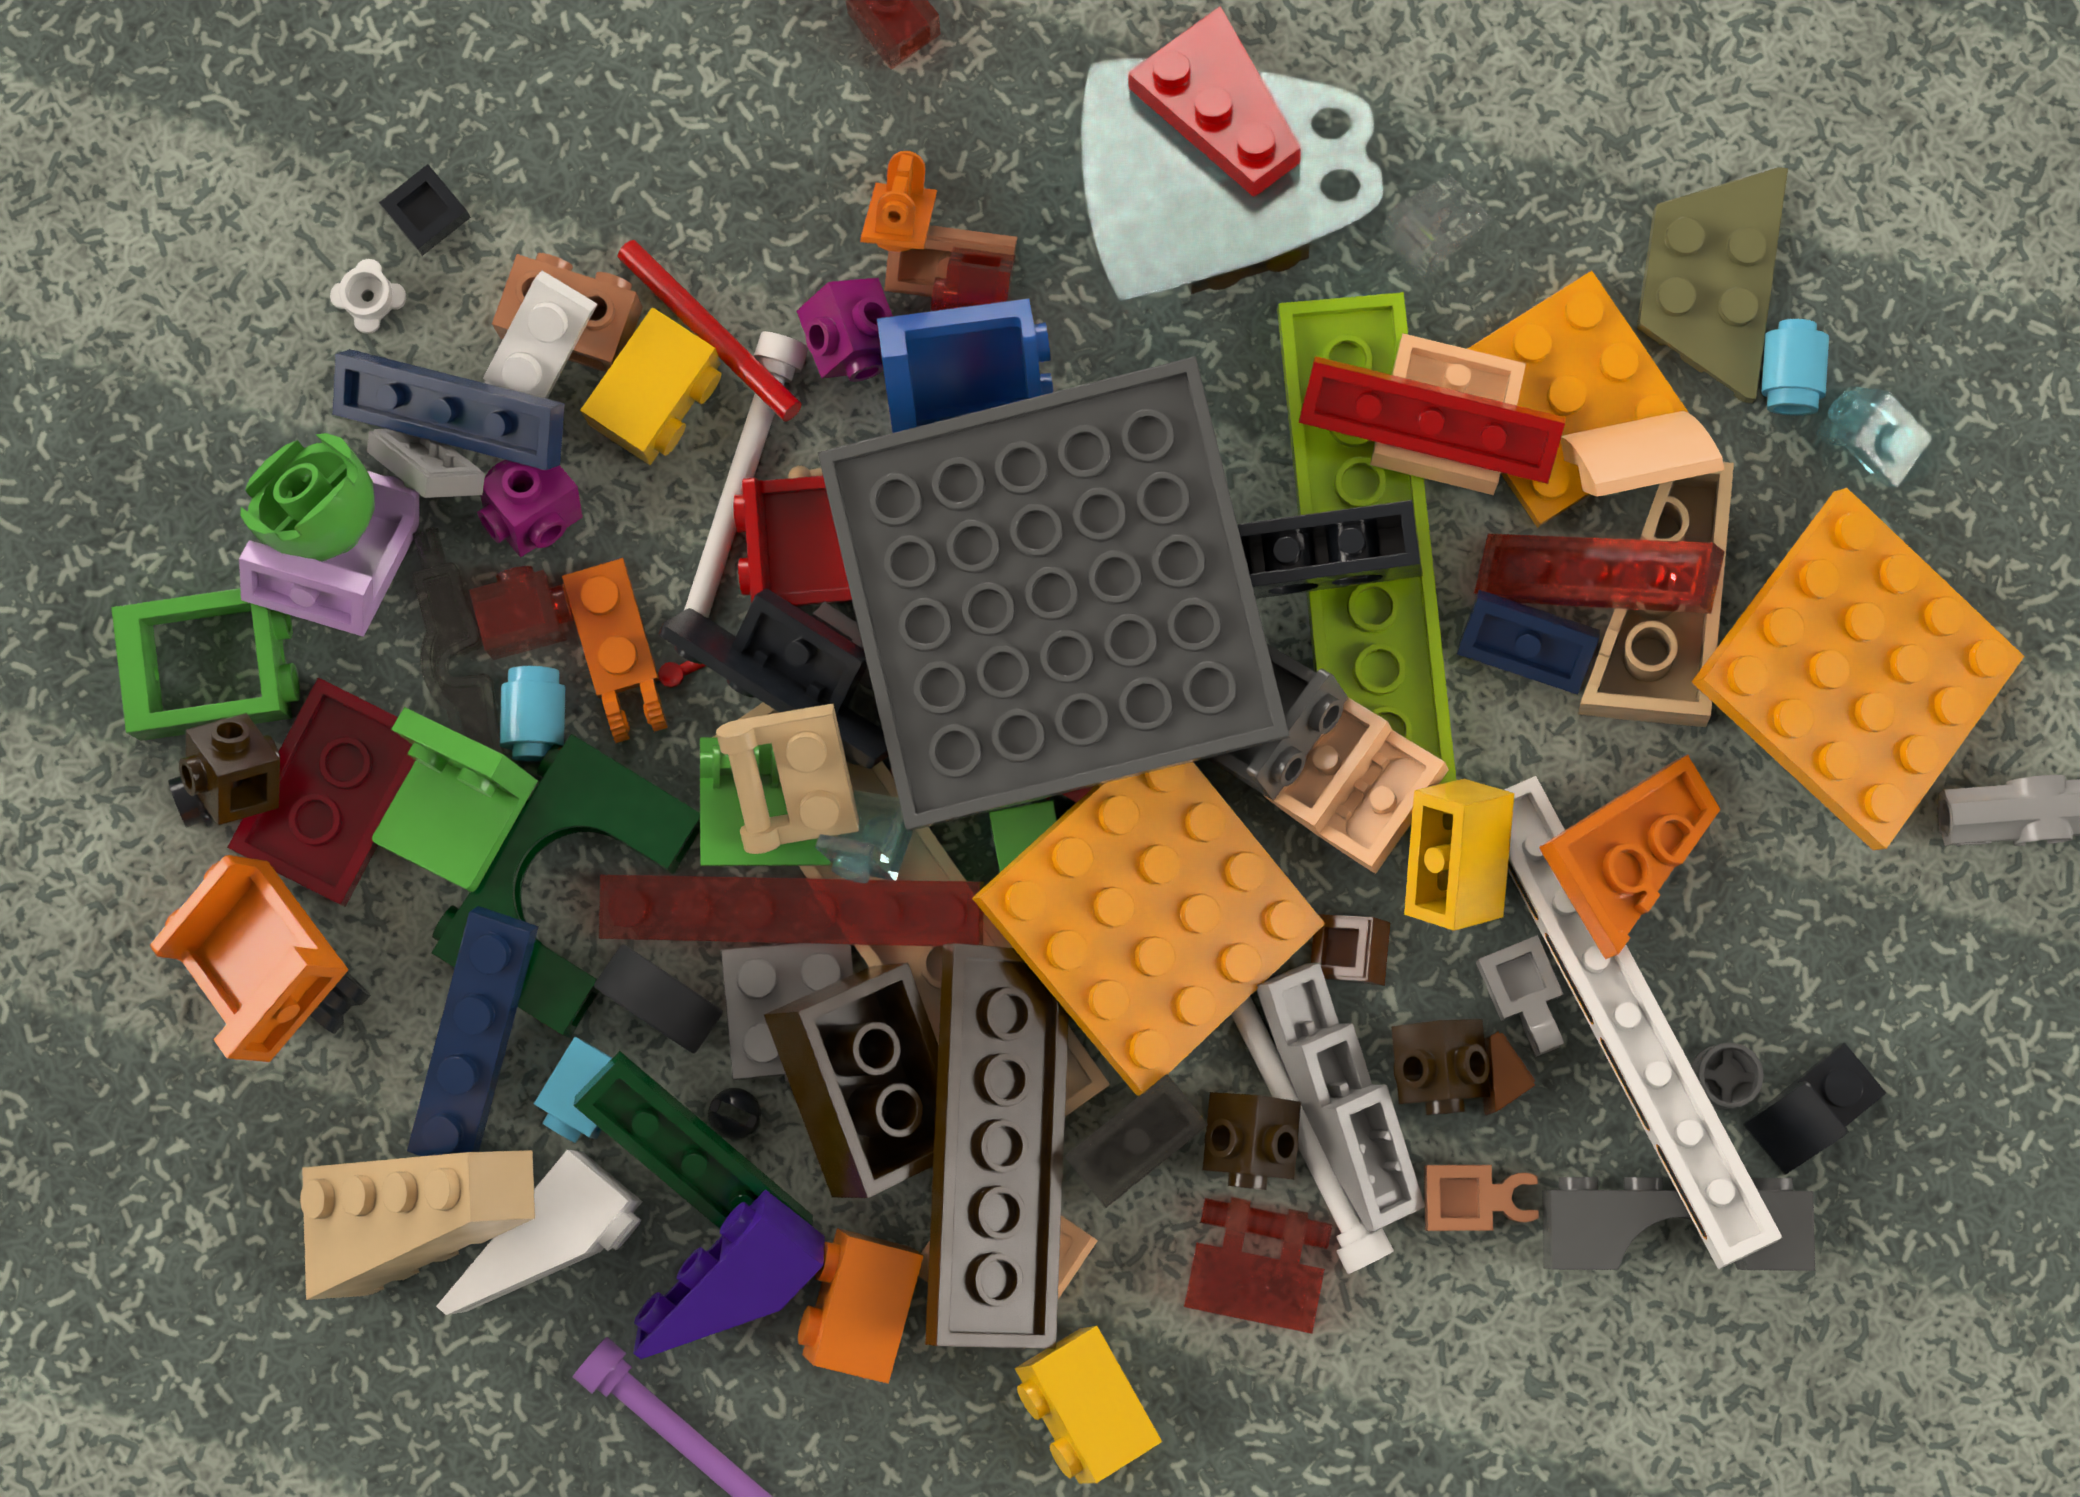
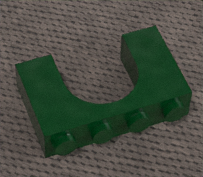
[431,734,700,1038]

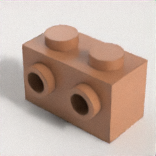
[492,253,643,372]

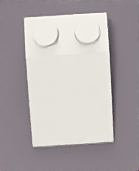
[436,1150,643,1315]

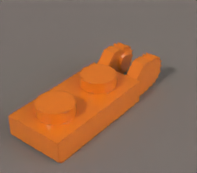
[562,558,668,743]

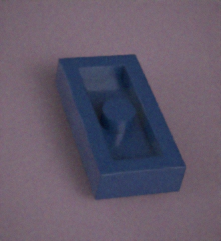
[1457,590,1600,695]

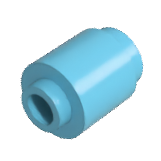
[1762,319,1829,415]
[500,666,566,762]

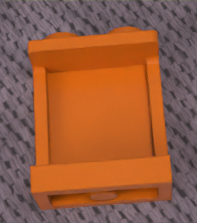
[150,855,349,1062]

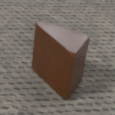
[1311,914,1391,986]
[1483,1031,1535,1116]

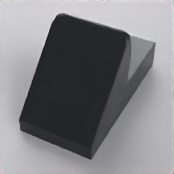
[1743,1042,1886,1175]

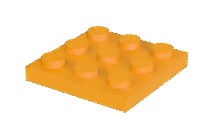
[1467,270,1689,528]

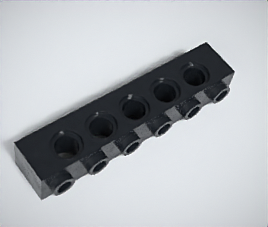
[1237,500,1423,599]

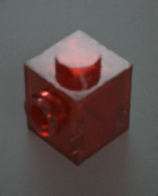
[845,0,941,70]
[931,247,1016,311]
[469,566,574,660]

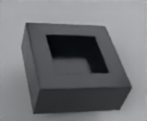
[379,164,471,256]

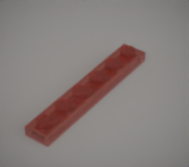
[599,874,984,946]

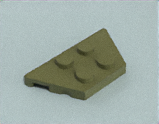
[1637,167,1788,404]

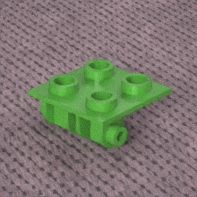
[700,737,830,866]

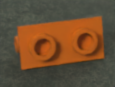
[860,151,937,252]

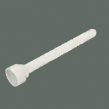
[684,331,809,618]
[1231,996,1394,1274]

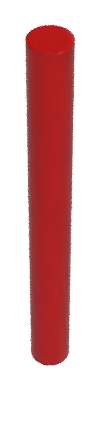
[617,240,802,422]

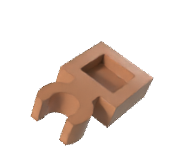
[1424,1165,1539,1231]

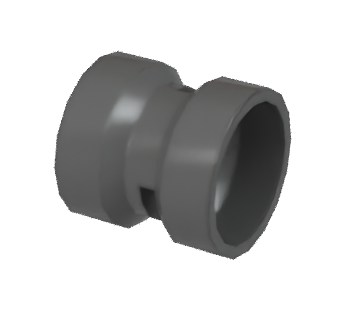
[1690,1043,1764,1110]

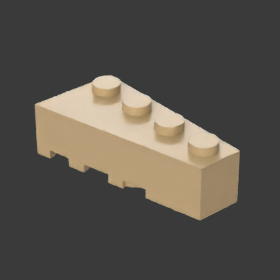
[1578,462,1734,727]
[300,1150,535,1300]

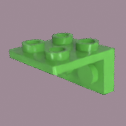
[372,707,538,892]

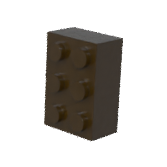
[764,962,938,1198]

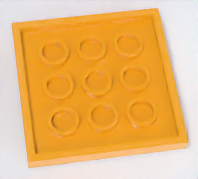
[1692,488,2025,850]
[972,762,1325,1096]

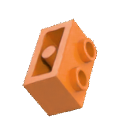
[798,1228,924,1384]

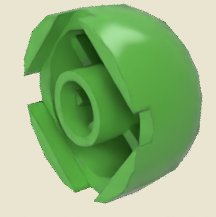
[240,433,375,562]

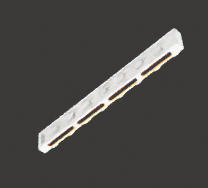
[1505,776,1782,1270]

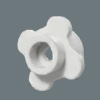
[330,259,406,334]

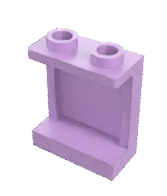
[239,471,419,637]

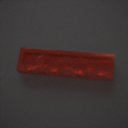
[1474,533,1725,614]

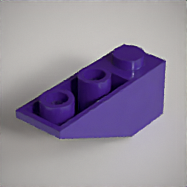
[633,1189,825,1359]

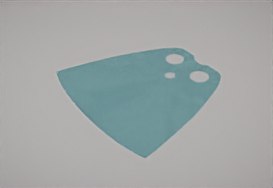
[1081,58,1383,301]

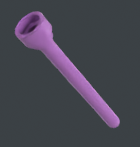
[572,1337,772,1497]

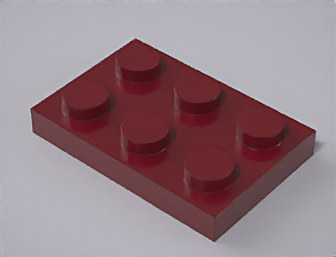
[227,677,416,907]

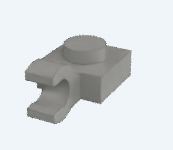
[1476,935,1564,1057]

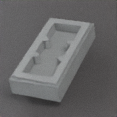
[367,429,485,498]

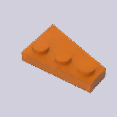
[1539,755,1721,959]

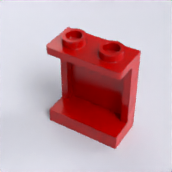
[733,475,853,606]

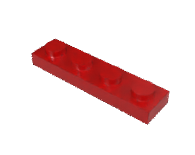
[1298,356,1565,484]

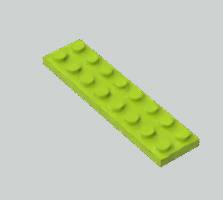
[1277,292,1457,784]

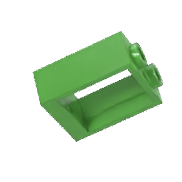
[111,588,300,741]

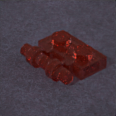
[1183,1196,1332,1334]

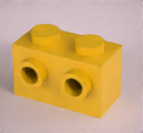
[580,307,722,465]
[1404,779,1515,931]
[1014,1326,1162,1484]

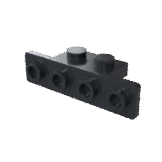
[658,588,889,769]

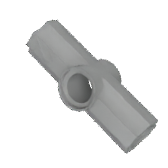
[1937,775,2080,846]

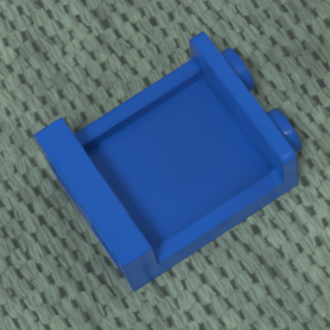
[877,299,1054,433]

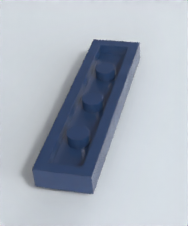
[332,349,565,470]
[407,906,539,1156]

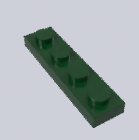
[574,1051,813,1229]

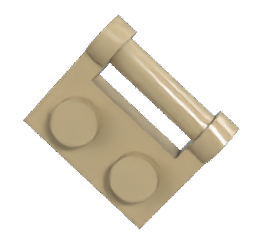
[716,704,859,854]

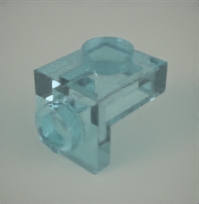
[1816,386,1932,488]
[815,790,913,883]

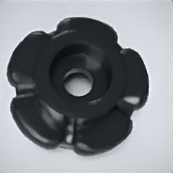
[168,776,213,828]

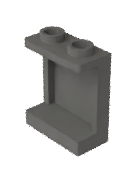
[1206,644,1348,801]

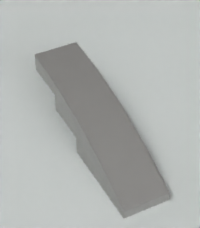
[1257,963,1425,1231]

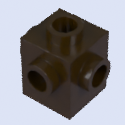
[179,713,280,825]
[1391,1019,1490,1115]
[1202,1092,1301,1190]

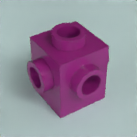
[796,278,893,382]
[477,460,583,558]

